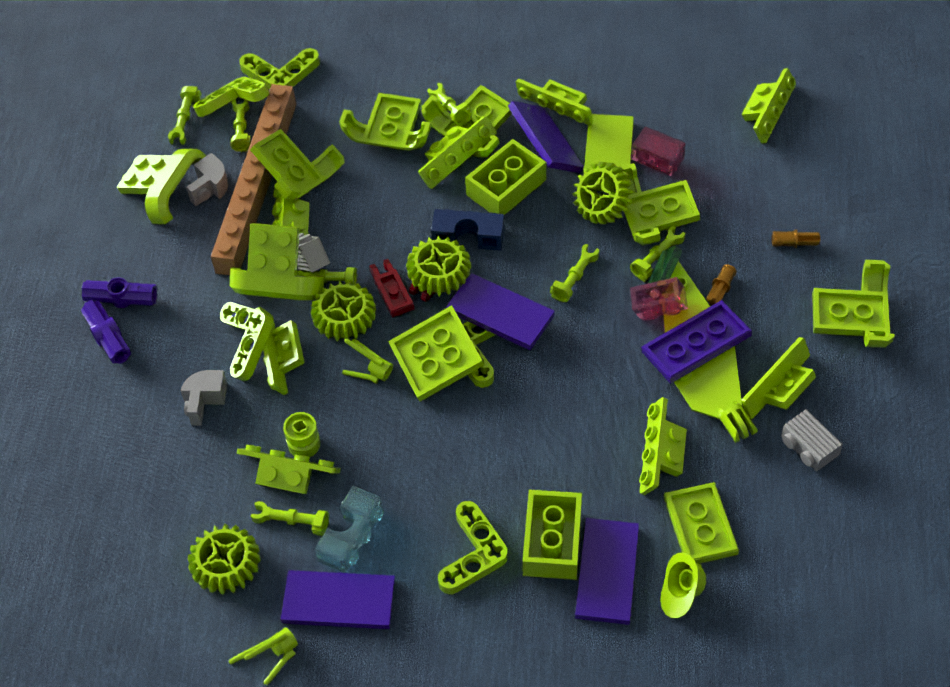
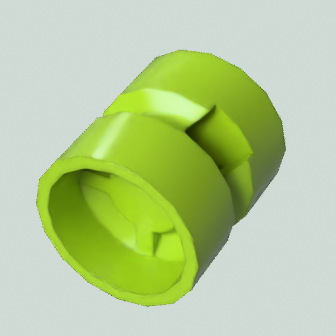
[283,412,321,457]

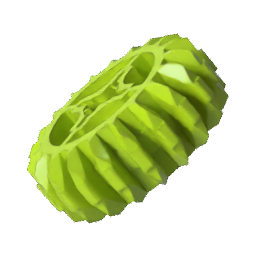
[572,161,634,225]
[406,236,471,297]
[311,280,376,342]
[188,523,261,595]

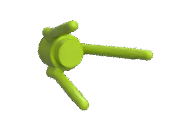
[342,338,393,384]
[229,627,298,685]

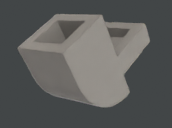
[186,153,228,206]
[181,370,228,426]

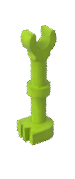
[427,83,472,125]
[168,86,202,145]
[230,99,251,152]
[630,226,686,282]
[550,244,599,302]
[297,267,358,286]
[251,501,329,536]

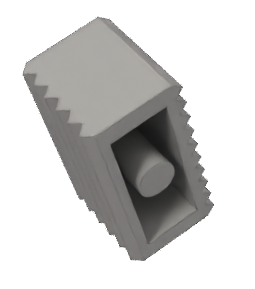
[297,233,330,272]
[781,409,843,471]

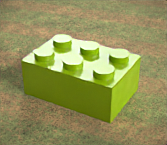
[465,139,546,215]
[523,490,582,580]

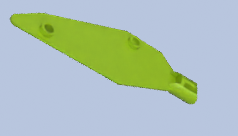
[661,258,758,443]

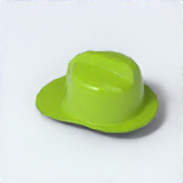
[660,552,706,618]

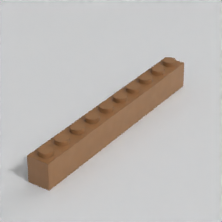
[211,84,296,275]

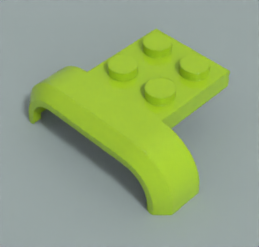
[421,85,512,158]
[339,93,431,150]
[250,129,345,201]
[117,149,206,224]
[621,163,700,246]
[229,223,325,300]
[812,260,895,348]

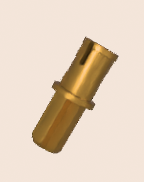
[772,229,821,248]
[706,264,737,306]

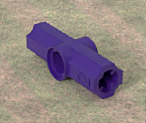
[82,277,157,308]
[81,300,131,364]

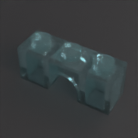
[315,485,384,573]

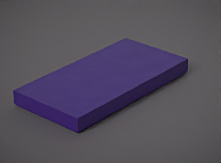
[508,101,584,173]
[446,273,555,351]
[641,300,752,384]
[575,518,639,625]
[281,570,395,629]

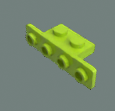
[742,68,796,143]
[516,78,593,125]
[418,116,497,189]
[272,188,309,235]
[255,306,305,395]
[741,337,816,419]
[639,397,687,495]
[237,444,341,494]

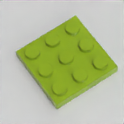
[388,305,485,402]

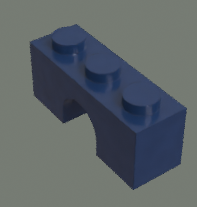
[431,209,505,251]

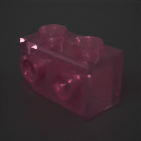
[631,127,686,176]
[630,277,688,320]

